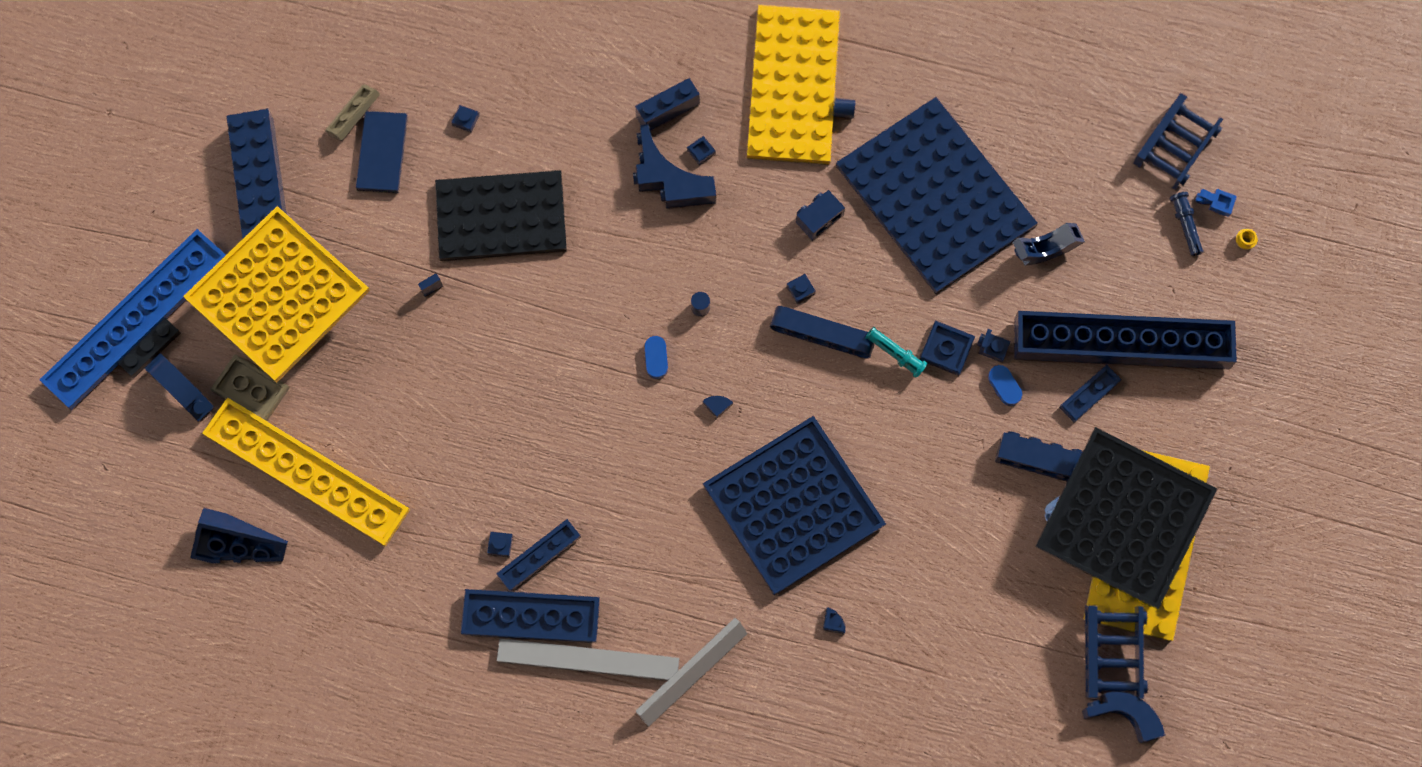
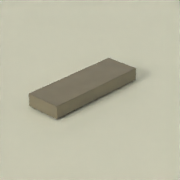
[325,84,380,141]

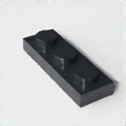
[118,318,181,378]

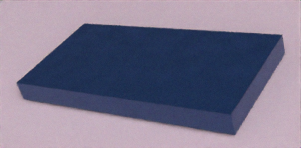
[356,111,408,193]

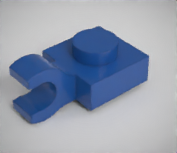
[1195,189,1237,217]

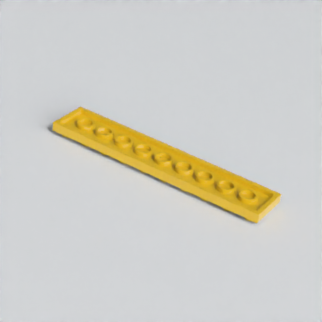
[202,397,410,547]

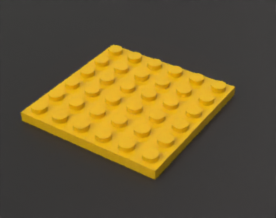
[183,206,370,383]

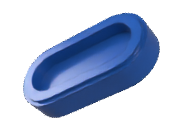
[645,336,668,379]
[988,365,1022,406]

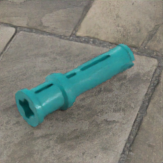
[865,326,927,378]

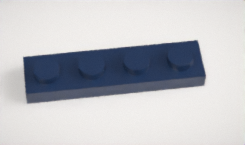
[496,519,581,592]

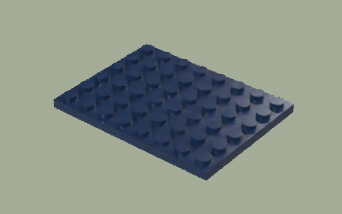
[835,97,1038,294]

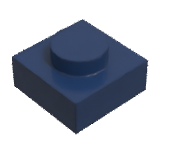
[451,105,480,133]
[786,274,816,304]
[487,531,513,557]

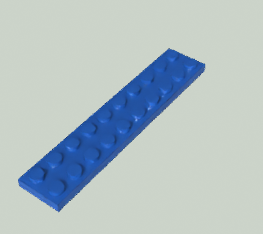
[39,229,226,410]

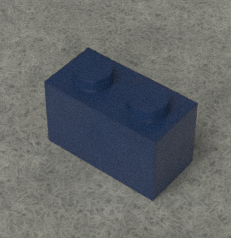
[796,190,845,241]

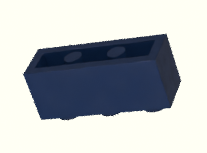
[635,78,700,131]

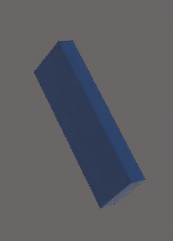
[1059,364,1122,423]

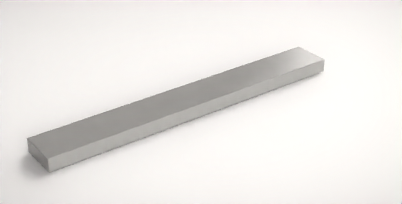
[497,639,679,681]

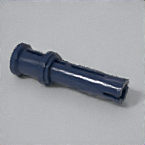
[1170,192,1204,257]

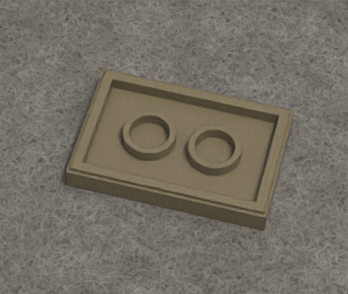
[210,354,290,421]

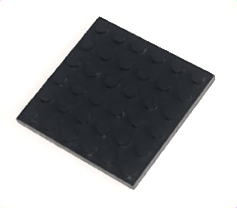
[1035,427,1217,609]

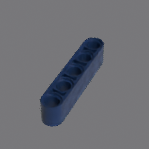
[770,306,875,359]

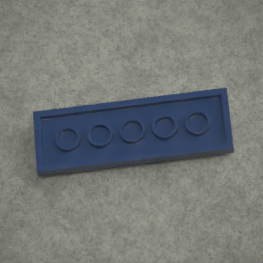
[461,589,600,643]

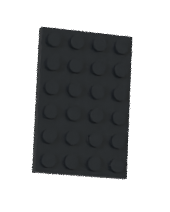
[435,170,567,261]

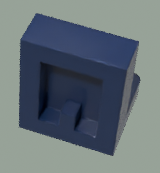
[977,329,1011,363]

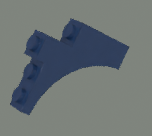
[633,124,716,209]

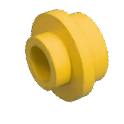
[1236,229,1258,250]

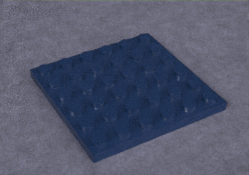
[703,415,886,596]

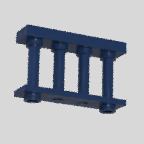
[1133,93,1223,190]
[1085,606,1148,699]

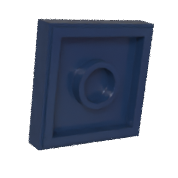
[919,320,975,376]

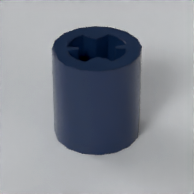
[833,98,856,119]
[691,292,710,317]

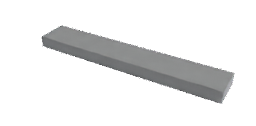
[636,618,748,727]

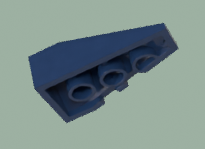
[190,508,288,563]

